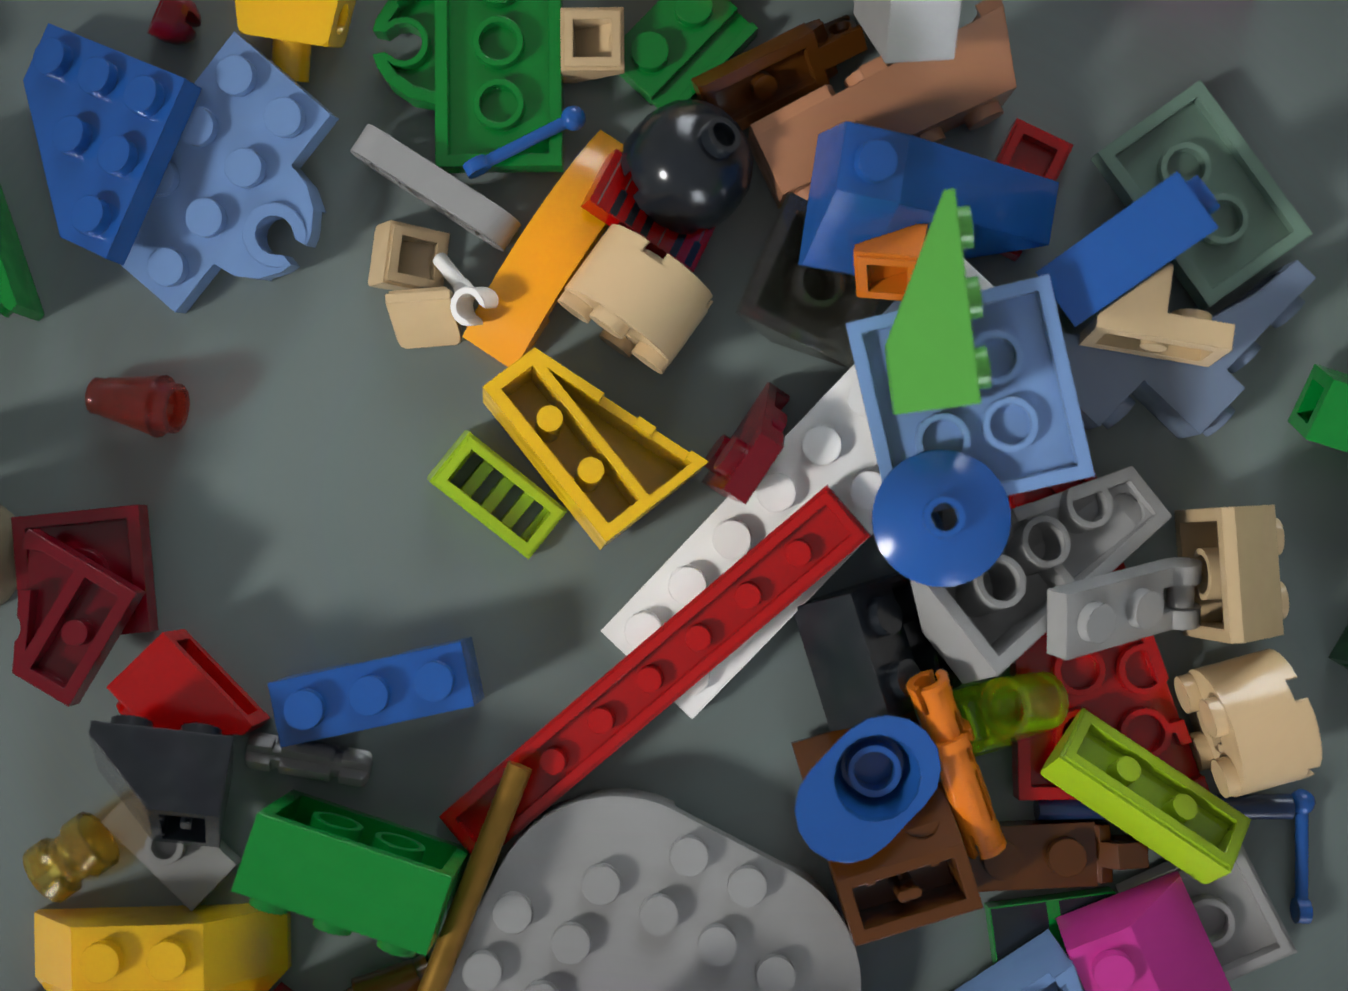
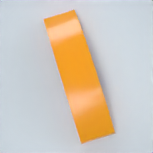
[462,129,624,367]

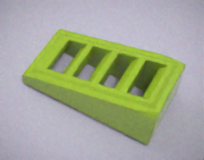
[427,430,568,560]

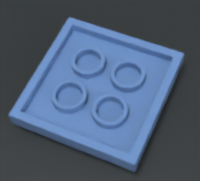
[845,274,1095,512]

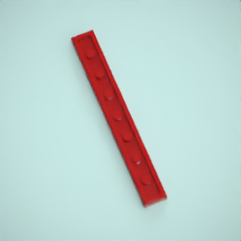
[439,484,871,855]

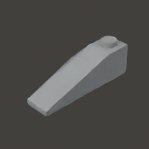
[910,466,1173,684]

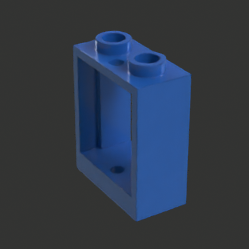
[1036,171,1221,327]

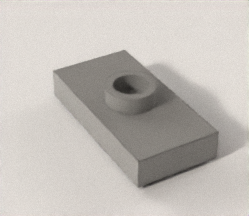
[101,801,241,911]

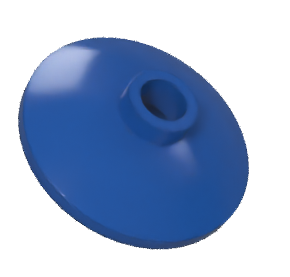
[872,450,1011,587]

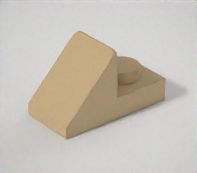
[1079,263,1235,367]

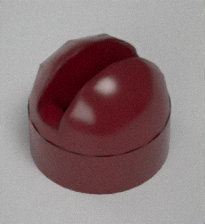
[147,0,201,45]

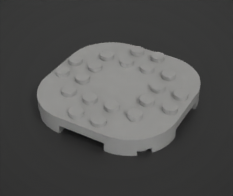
[445,788,861,991]

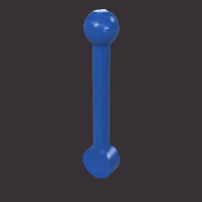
[463,105,586,179]
[1290,789,1316,924]

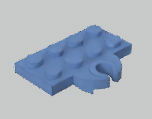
[121,31,339,314]

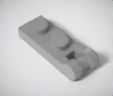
[1047,557,1202,660]

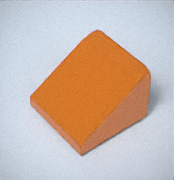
[853,223,928,301]

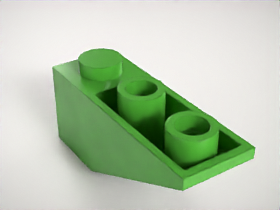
[884,188,991,415]

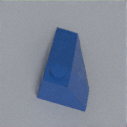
[798,121,1059,276]

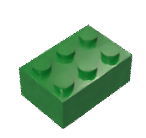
[231,789,470,957]

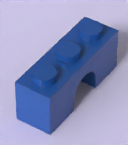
[267,637,485,748]

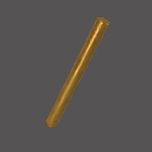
[417,761,532,991]

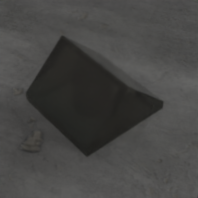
[735,192,881,368]

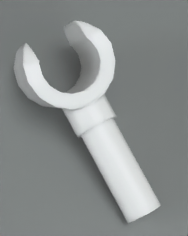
[433,252,499,326]

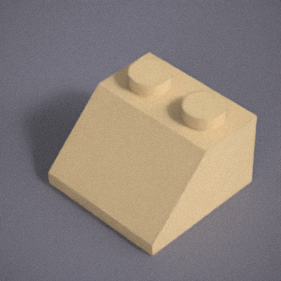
[1175,505,1289,644]

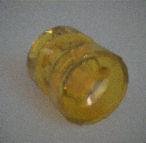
[23,811,120,903]

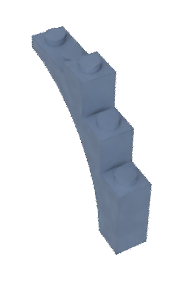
[883,260,1316,439]

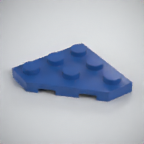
[23,23,202,266]

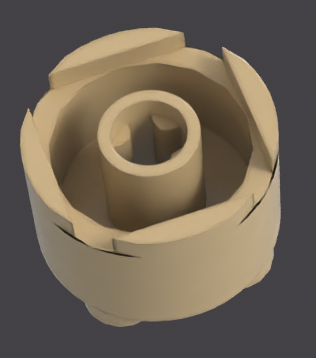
[558,224,714,374]
[1174,649,1322,798]

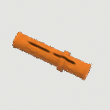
[906,669,1007,860]

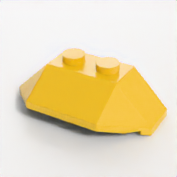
[34,904,292,991]

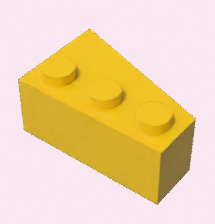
[482,347,709,550]

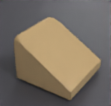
[560,7,625,83]
[368,220,450,290]
[385,286,462,349]

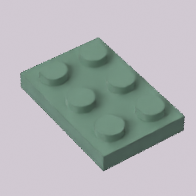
[1091,80,1313,310]

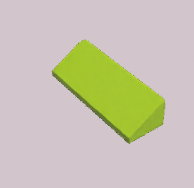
[1040,708,1251,884]

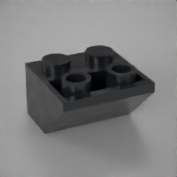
[794,572,962,731]
[88,715,234,847]

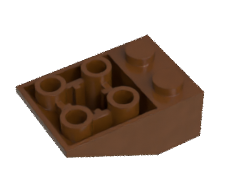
[791,710,983,947]

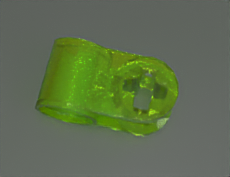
[953,671,1069,757]

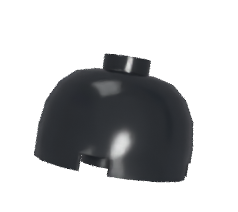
[621,99,754,234]

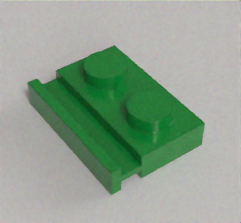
[619,0,758,109]

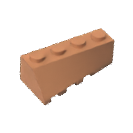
[748,0,1017,209]

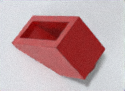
[106,628,271,735]

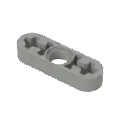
[350,124,521,252]

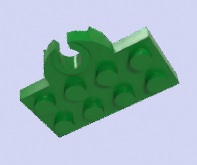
[373,0,564,173]

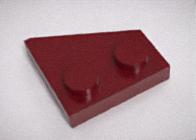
[702,382,790,505]
[12,529,146,707]

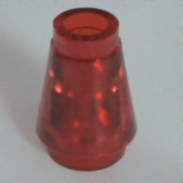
[85,375,190,438]

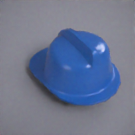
[794,715,941,863]

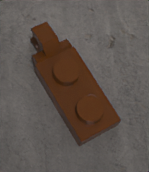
[691,14,868,131]
[968,820,1149,892]

